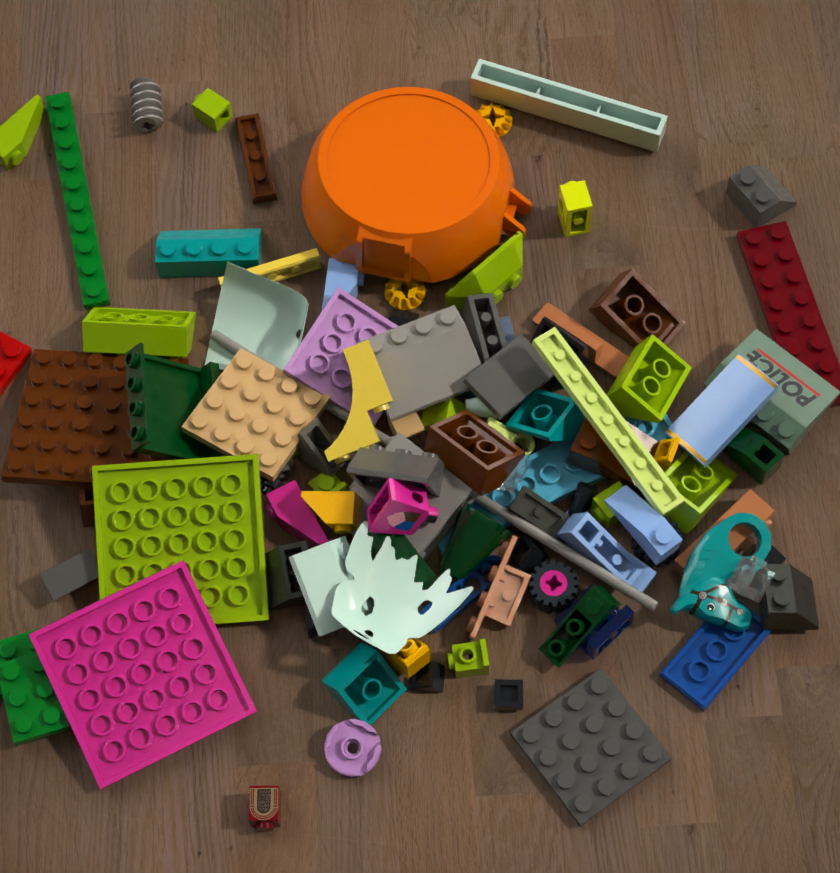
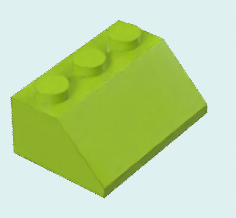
[607,334,692,423]

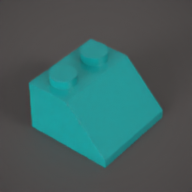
[506,389,585,441]
[322,642,407,726]

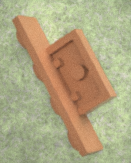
[533,303,629,379]
[466,535,531,642]

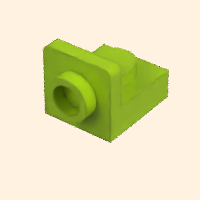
[308,473,349,491]

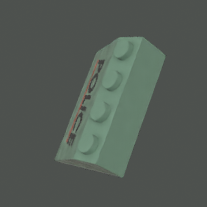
[704,329,840,455]

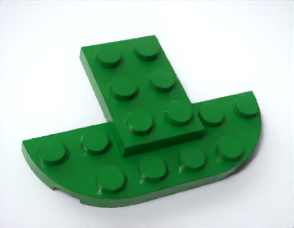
[0,627,72,746]

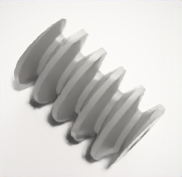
[129,77,163,133]

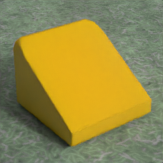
[654,437,681,472]

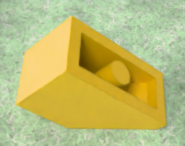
[301,491,362,534]

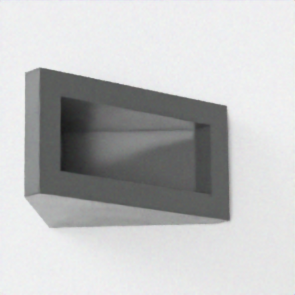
[297,418,348,476]

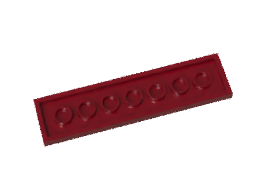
[736,221,840,409]

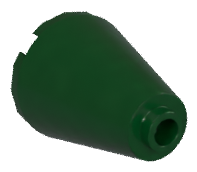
[439,501,511,581]

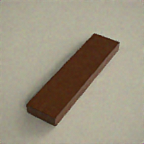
[235,113,278,205]

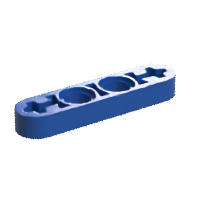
[419,555,502,634]

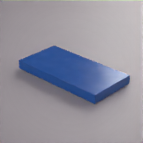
[659,598,773,712]

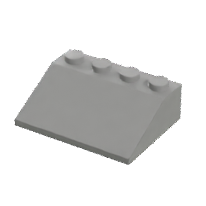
[357,305,482,422]

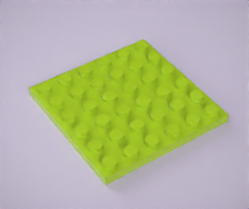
[92,454,270,624]

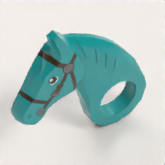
[670,513,771,632]

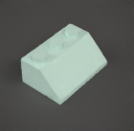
[289,536,373,637]

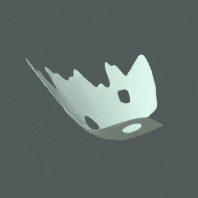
[331,520,473,654]

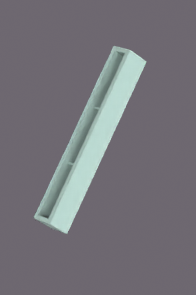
[470,59,668,152]

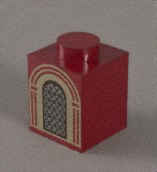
[249,786,281,832]

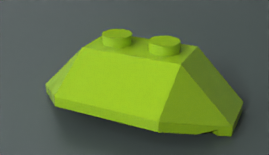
[445,231,523,310]

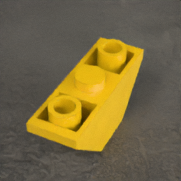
[370,633,430,679]

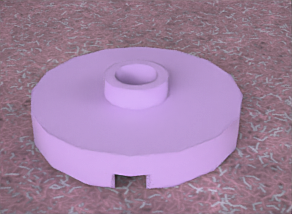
[324,719,382,777]

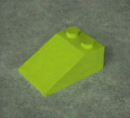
[644,452,738,534]

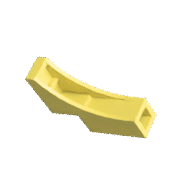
[324,340,393,465]

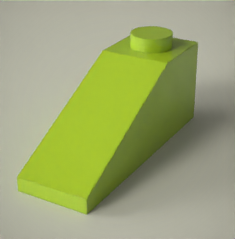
[0,94,45,171]

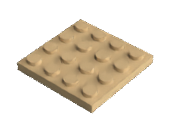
[181,348,330,482]

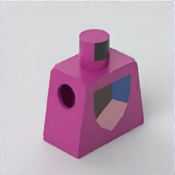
[366,478,438,535]

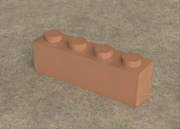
[672,489,775,578]

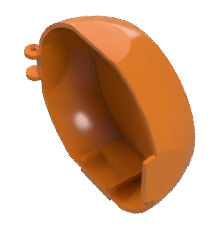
[301,87,533,283]

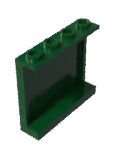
[124,343,225,460]

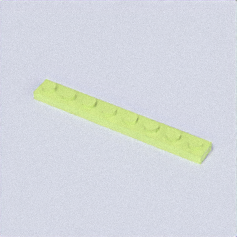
[532,327,685,516]

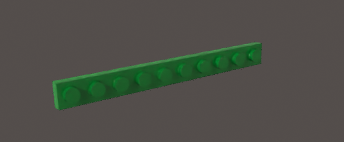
[45,92,111,310]

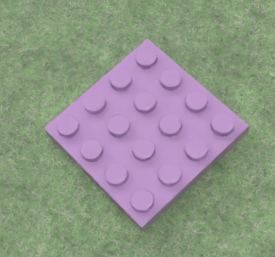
[282,287,398,426]

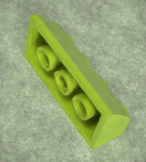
[82,307,196,359]

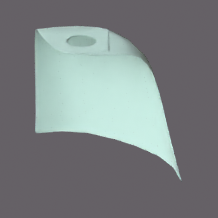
[205,262,309,370]

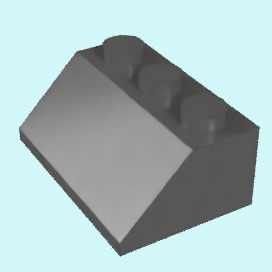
[346,445,445,497]

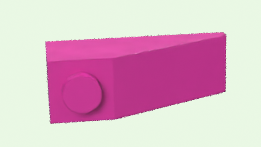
[265,480,329,548]

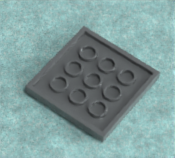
[510,668,672,827]

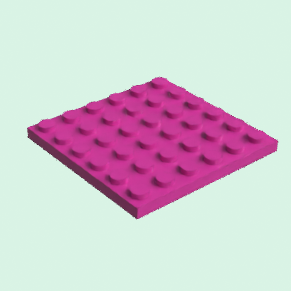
[28,560,257,790]

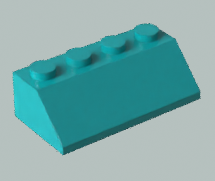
[155,228,262,278]

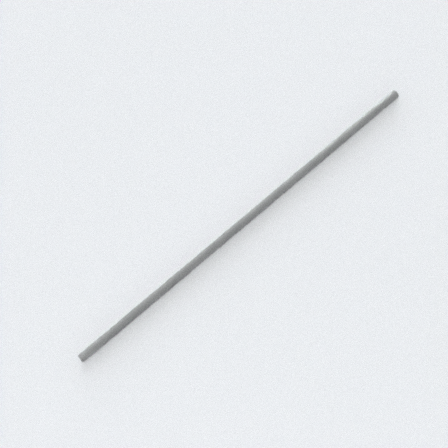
[210,330,659,612]

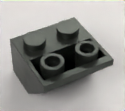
[265,540,311,612]

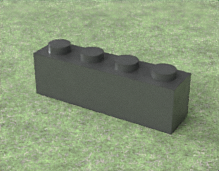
[462,293,507,364]

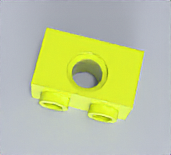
[558,180,593,237]

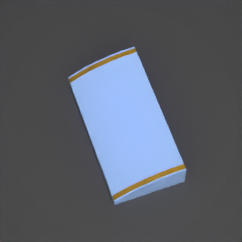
[665,354,779,468]

